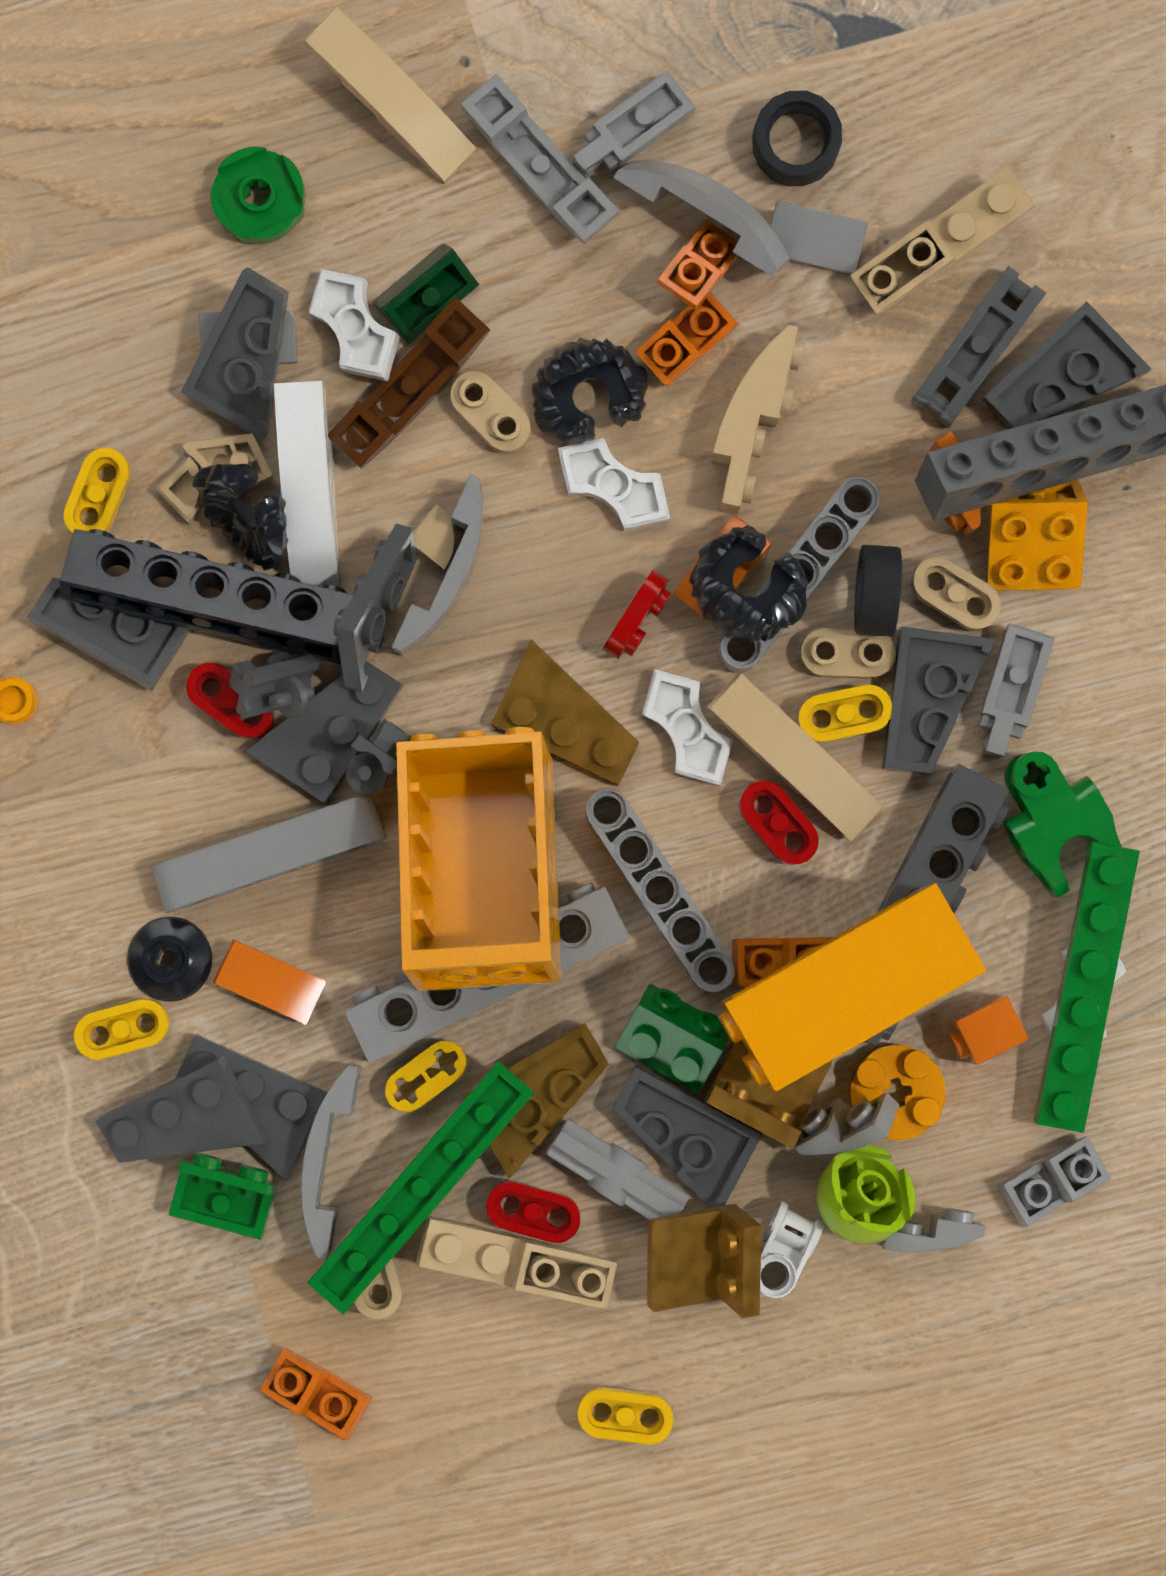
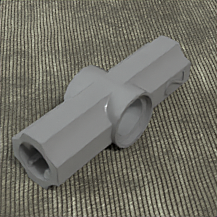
[546,1119,690,1220]

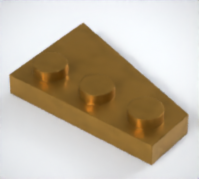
[491,639,639,786]
[461,1023,609,1179]

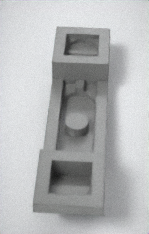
[461,74,619,244]
[614,161,790,277]
[392,475,484,656]
[301,1064,361,1259]

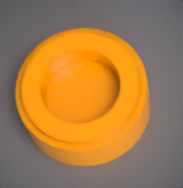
[0,677,39,725]

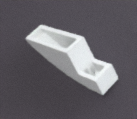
[274,381,340,587]

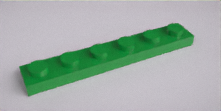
[1034,841,1140,1133]
[307,1061,535,1315]

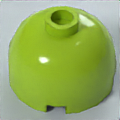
[816,1145,916,1244]

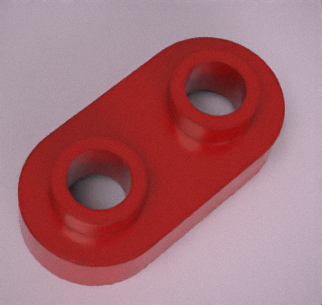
[602,570,672,660]
[186,663,274,739]
[739,781,819,865]
[486,1180,581,1243]

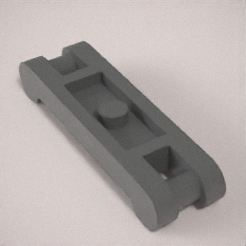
[911,266,1046,428]

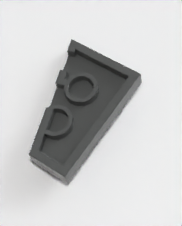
[181,267,289,440]
[333,523,417,692]
[28,577,191,691]
[245,661,403,804]
[176,1034,327,1181]
[96,1055,269,1162]

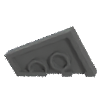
[982,301,1152,429]
[882,627,996,775]
[613,1065,763,1208]

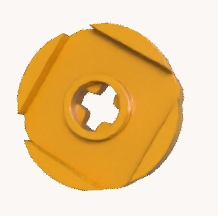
[849,1044,946,1141]

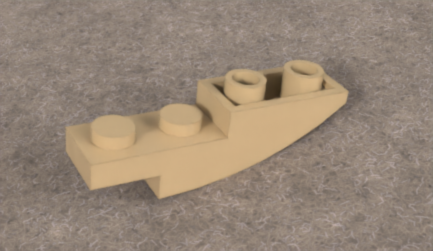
[850,166,1035,315]
[711,325,804,514]
[415,1217,618,1310]

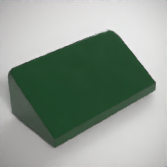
[373,244,480,344]

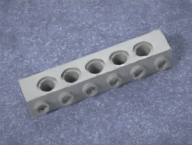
[344,883,630,1063]

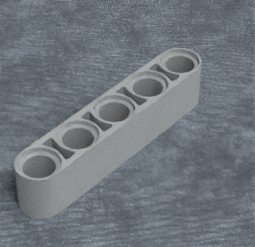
[718,477,880,673]
[586,789,734,992]
[151,794,387,913]

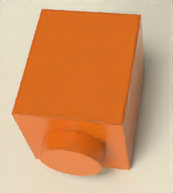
[948,995,1029,1065]

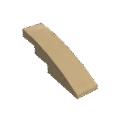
[305,7,477,184]
[707,672,883,842]

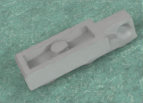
[572,71,696,178]
[979,623,1055,759]

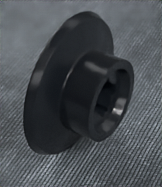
[127,917,212,1002]

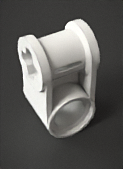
[760,1201,825,1298]

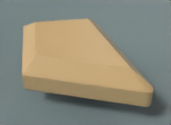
[182,433,274,488]

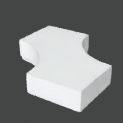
[308,269,400,382]
[558,438,670,531]
[642,669,733,786]

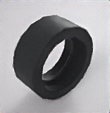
[752,90,842,186]
[854,545,902,637]

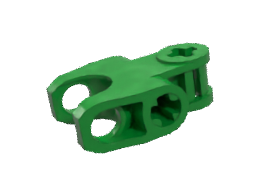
[1003,751,1122,897]

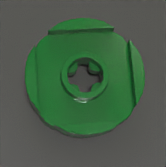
[210,146,306,244]

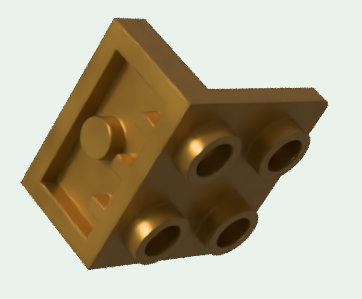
[704,1040,832,1149]
[647,1204,762,1319]

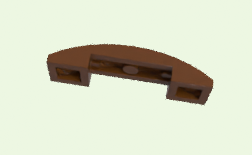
[328,297,491,469]

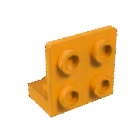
[986,480,1088,591]

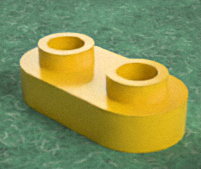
[64,448,132,533]
[797,685,892,743]
[74,999,171,1060]
[578,1387,674,1445]

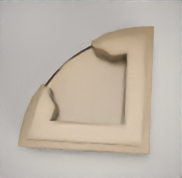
[155,456,202,524]
[414,504,455,571]

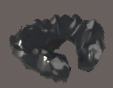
[532,338,648,445]
[192,464,288,571]
[689,525,808,641]

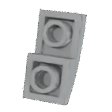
[794,1092,899,1155]
[997,1136,1111,1227]
[879,1208,986,1252]

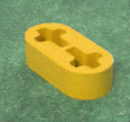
[385,1040,467,1112]

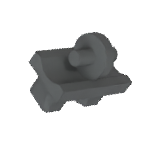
[229,651,320,719]
[346,719,411,794]

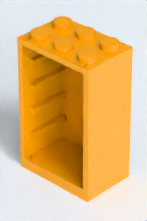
[396,727,562,991]
[718,883,987,1092]

